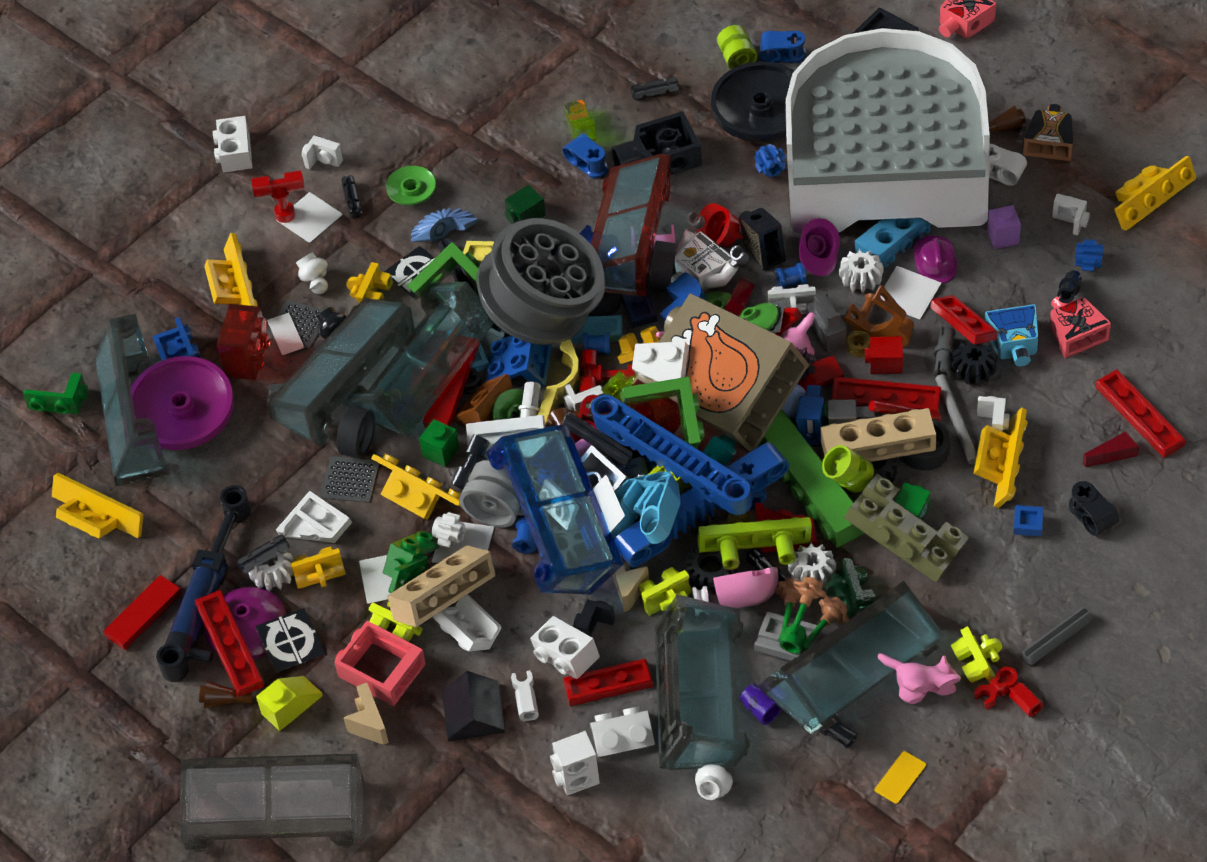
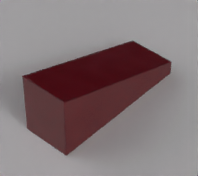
[724,277,755,317]
[1082,431,1139,467]

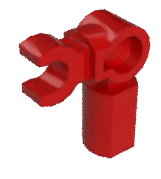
[974,667,1043,717]

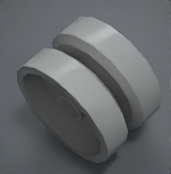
[459,460,529,528]

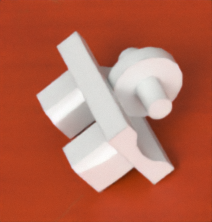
[768,284,816,314]

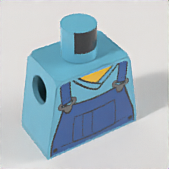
[985,304,1038,366]

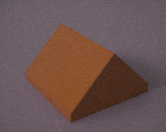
[453,373,513,428]

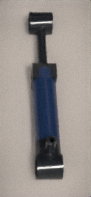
[156,485,251,682]

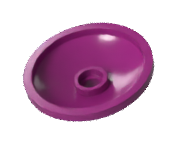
[204,587,287,659]

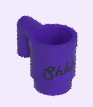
[740,680,795,725]

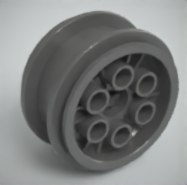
[477,218,605,345]

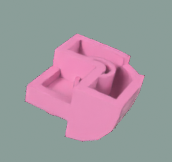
[713,567,778,611]

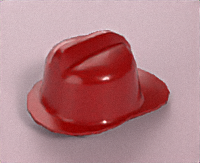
[696,203,744,247]

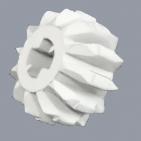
[839,249,884,293]
[788,542,836,588]
[249,550,294,592]

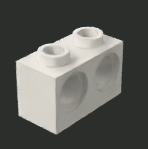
[213,116,253,173]
[530,616,600,679]
[550,731,600,796]

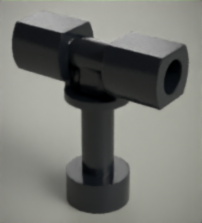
[451,434,522,490]

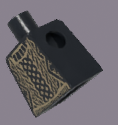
[739,208,786,271]

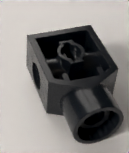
[611,111,702,180]

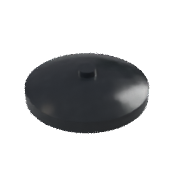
[711,62,794,142]

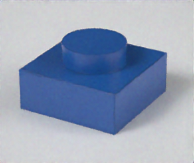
[1013,505,1043,536]

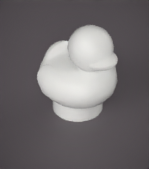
[296,252,328,295]
[695,760,733,800]

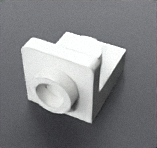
[302,136,343,169]

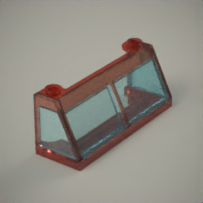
[591,154,671,297]

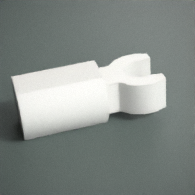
[511,670,539,722]

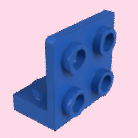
[485,336,552,388]

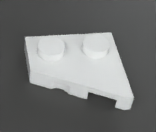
[632,341,689,382]
[276,491,352,543]

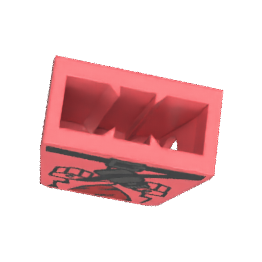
[939,0,996,38]
[1049,296,1111,358]

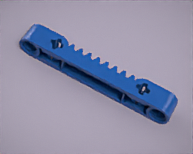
[591,395,752,515]
[613,443,790,567]

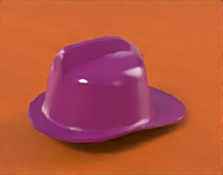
[798,218,840,276]
[913,236,958,284]

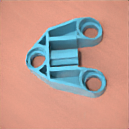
[608,472,681,544]

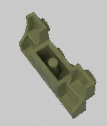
[844,474,969,582]

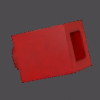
[865,336,903,374]

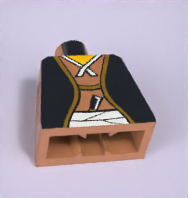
[1023,104,1073,161]

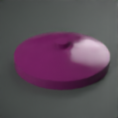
[127,356,234,450]

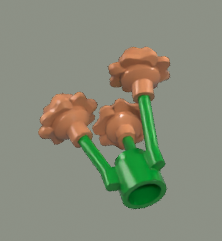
[775,576,849,654]

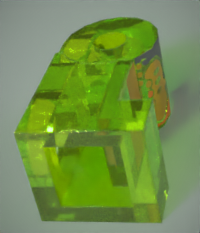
[563,99,597,141]

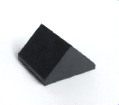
[442,671,505,741]

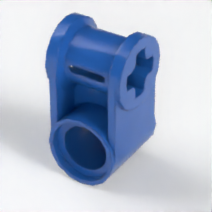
[759,30,807,63]
[562,133,608,179]

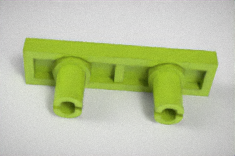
[698,517,812,570]

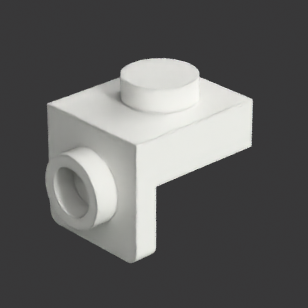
[1052,194,1090,235]
[562,384,604,414]
[977,396,1010,432]

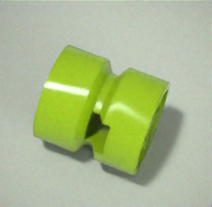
[717,25,757,69]
[822,445,874,493]

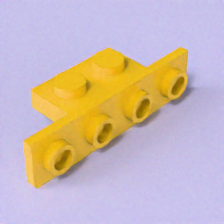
[1114,156,1196,231]
[204,233,257,325]
[974,407,1028,509]
[371,453,461,520]
[52,473,143,539]

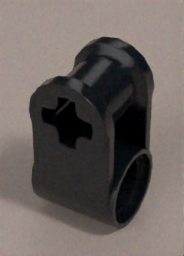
[1068,481,1119,536]

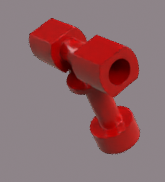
[251,170,305,223]
[580,349,636,393]

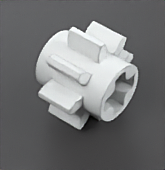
[432,512,466,548]

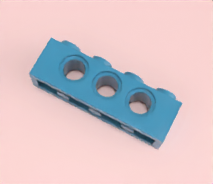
[855,218,932,267]

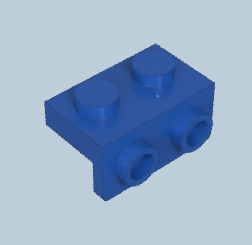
[152,317,201,361]

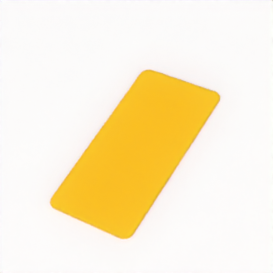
[874,751,926,804]

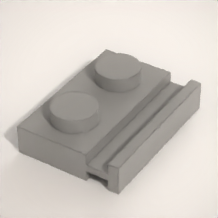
[754,611,821,666]

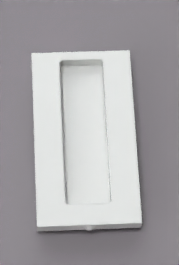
[466,415,548,463]

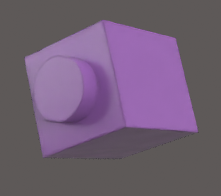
[987,205,1021,249]

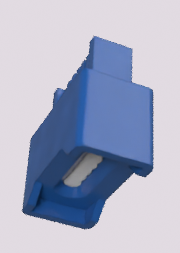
[796,385,825,447]

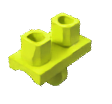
[639,567,692,616]
[368,602,423,642]
[951,626,1003,683]

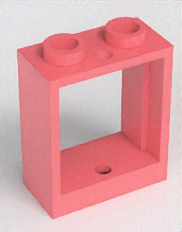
[334,621,426,706]

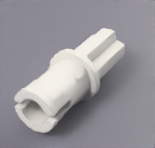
[519,382,540,417]

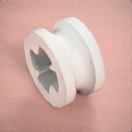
[692,586,709,613]

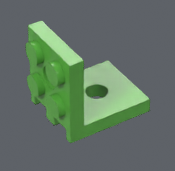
[407,242,480,300]
[620,376,704,448]

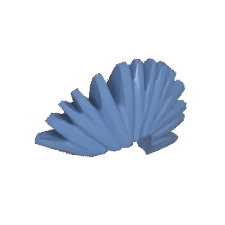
[411,208,478,242]

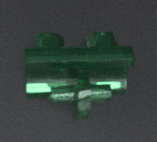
[825,558,875,616]

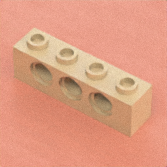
[821,408,936,462]
[387,545,495,627]

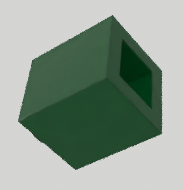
[504,184,546,224]

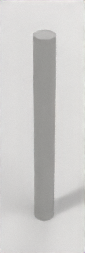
[935,374,977,465]

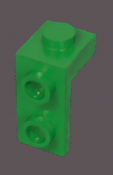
[23,372,88,414]
[382,531,440,578]
[388,555,428,593]

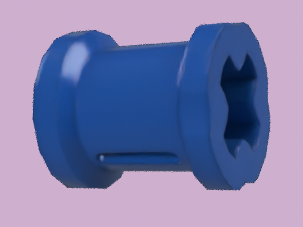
[775,262,807,289]
[583,332,611,356]
[512,517,540,554]

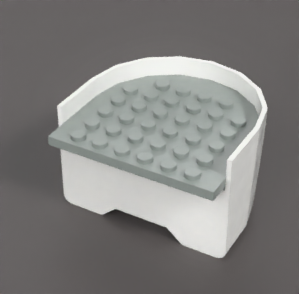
[786,28,990,233]

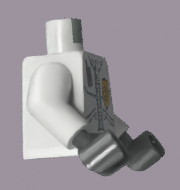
[671,211,749,292]

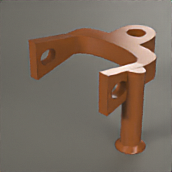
[843,285,914,347]

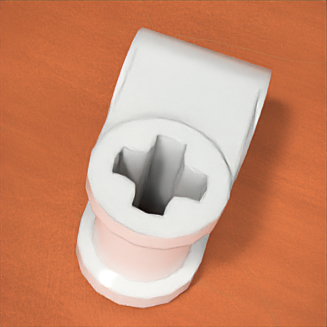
[989,143,1027,186]

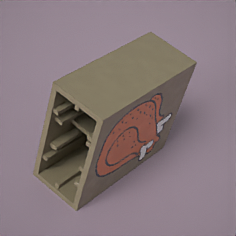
[632,293,809,453]

